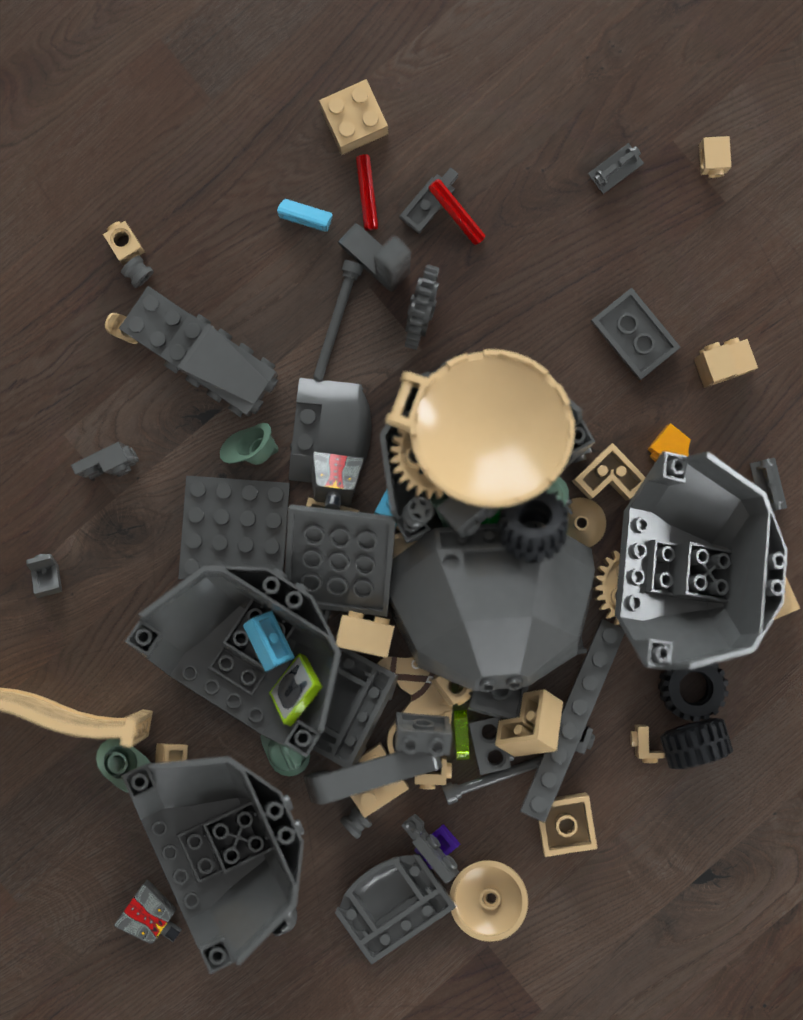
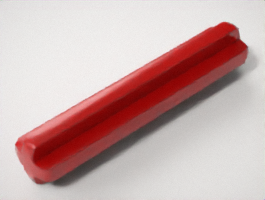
[356,154,378,231]
[428,179,485,245]

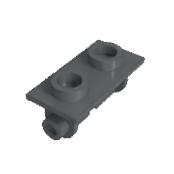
[588,143,644,194]
[749,458,787,511]

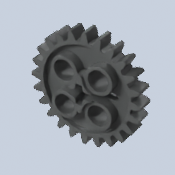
[405,264,439,350]

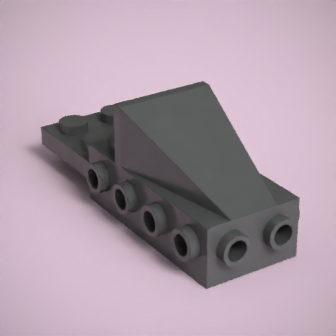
[119,286,278,417]

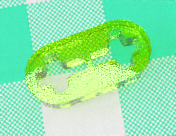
[453,710,470,760]

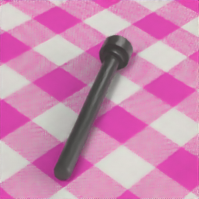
[313,260,364,381]
[441,755,543,805]

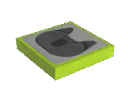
[269,653,322,727]

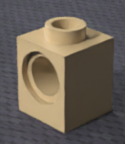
[699,136,731,178]
[103,221,145,265]
[430,675,472,706]

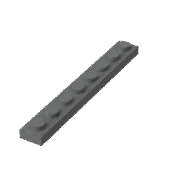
[519,619,625,823]

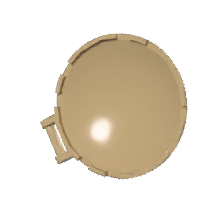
[385,350,575,508]

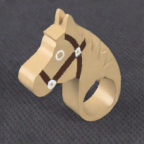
[377,656,453,754]

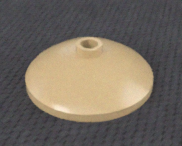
[450,860,528,942]

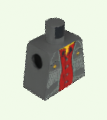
[311,452,363,510]
[114,880,182,944]

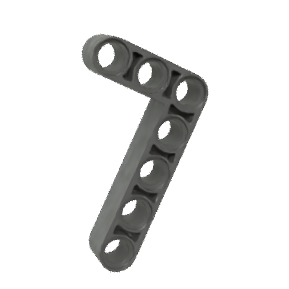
[338,223,411,292]
[303,751,442,805]

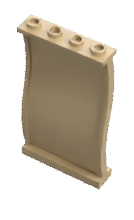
[0,688,153,747]

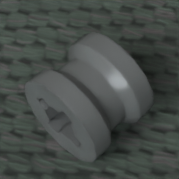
[121,255,154,288]
[402,496,434,528]
[340,805,373,839]

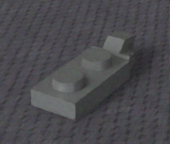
[399,167,459,234]
[401,814,459,883]

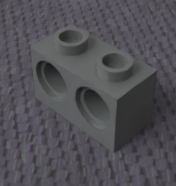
[468,716,514,775]

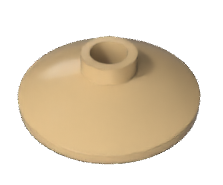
[567,498,606,547]

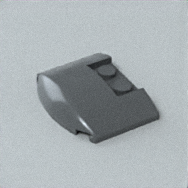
[289,378,372,483]
[312,648,399,767]
[335,854,457,965]

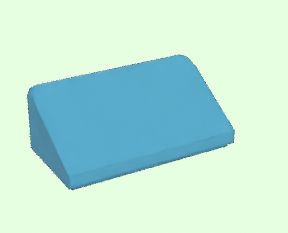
[277,199,332,232]
[243,611,295,672]

